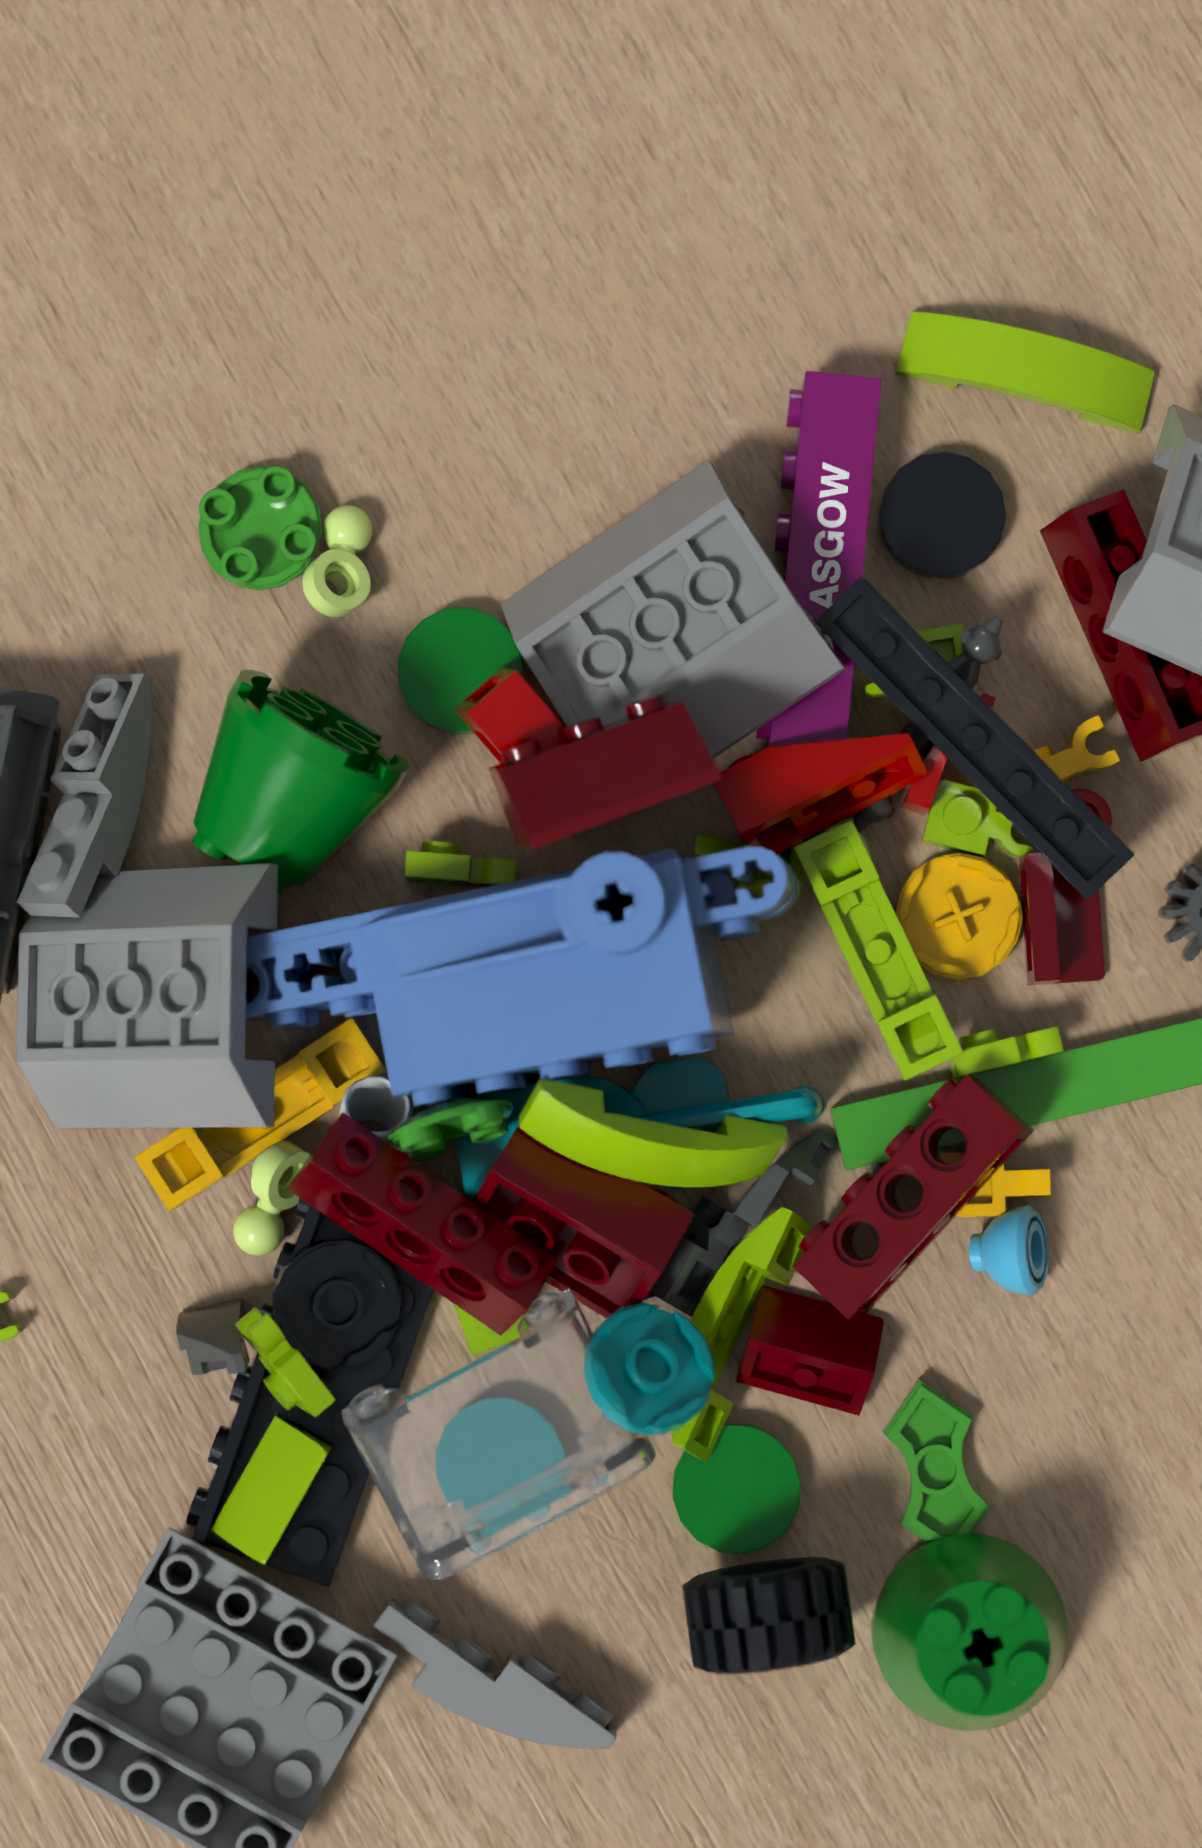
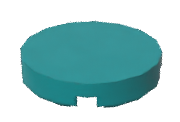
[584,1303,714,1436]

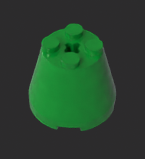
[192,670,409,894]
[871,1532,1067,1731]

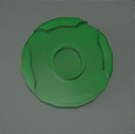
[398,608,523,735]
[672,1424,801,1554]

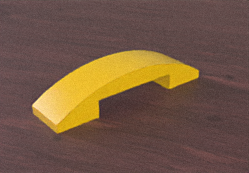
[134,1018,387,1212]

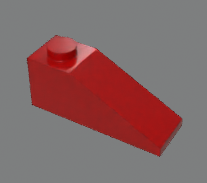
[714,733,929,855]

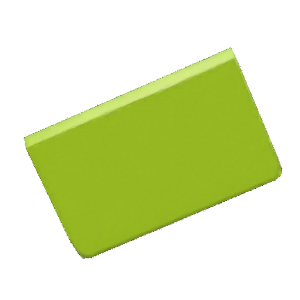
[211,1415,332,1565]

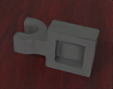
[649,1196,750,1317]

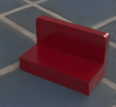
[1018,852,1105,986]
[735,1286,884,1416]

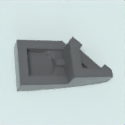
[732,1130,837,1227]
[176,1298,250,1375]

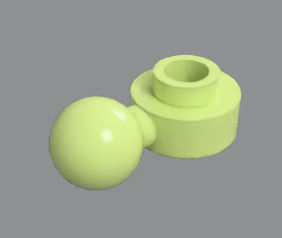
[302,505,373,617]
[233,1141,310,1256]

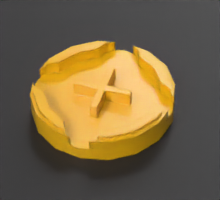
[895,853,1023,981]

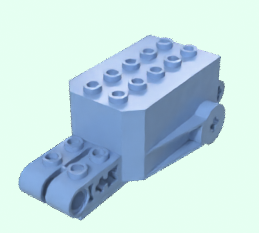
[245,847,799,1107]

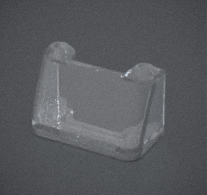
[341,1288,655,1580]

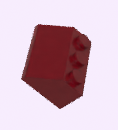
[489,694,722,849]
[473,1125,695,1319]

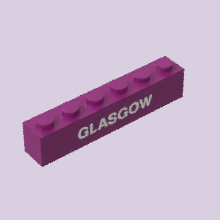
[756,371,882,747]

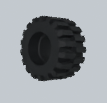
[682,1557,856,1674]

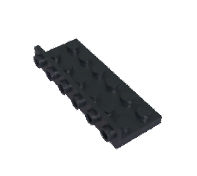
[186,1198,434,1587]

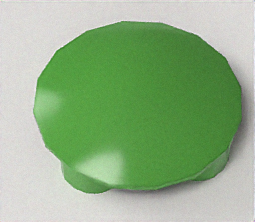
[198,466,323,591]
[388,1098,514,1162]

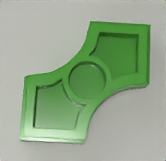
[882,1379,990,1542]

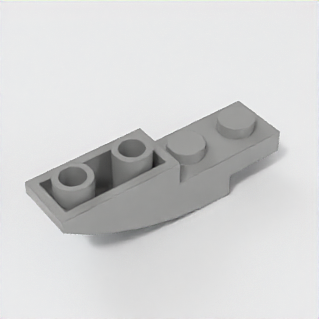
[17,674,152,918]
[374,1598,617,1749]

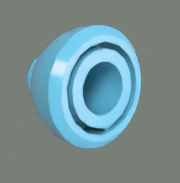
[969,1205,1048,1296]

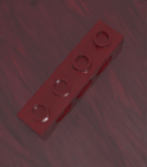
[1039,489,1202,762]
[792,1075,1034,1320]
[287,1112,558,1336]

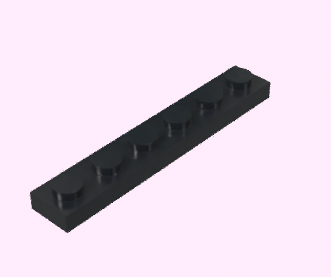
[815,576,1135,900]

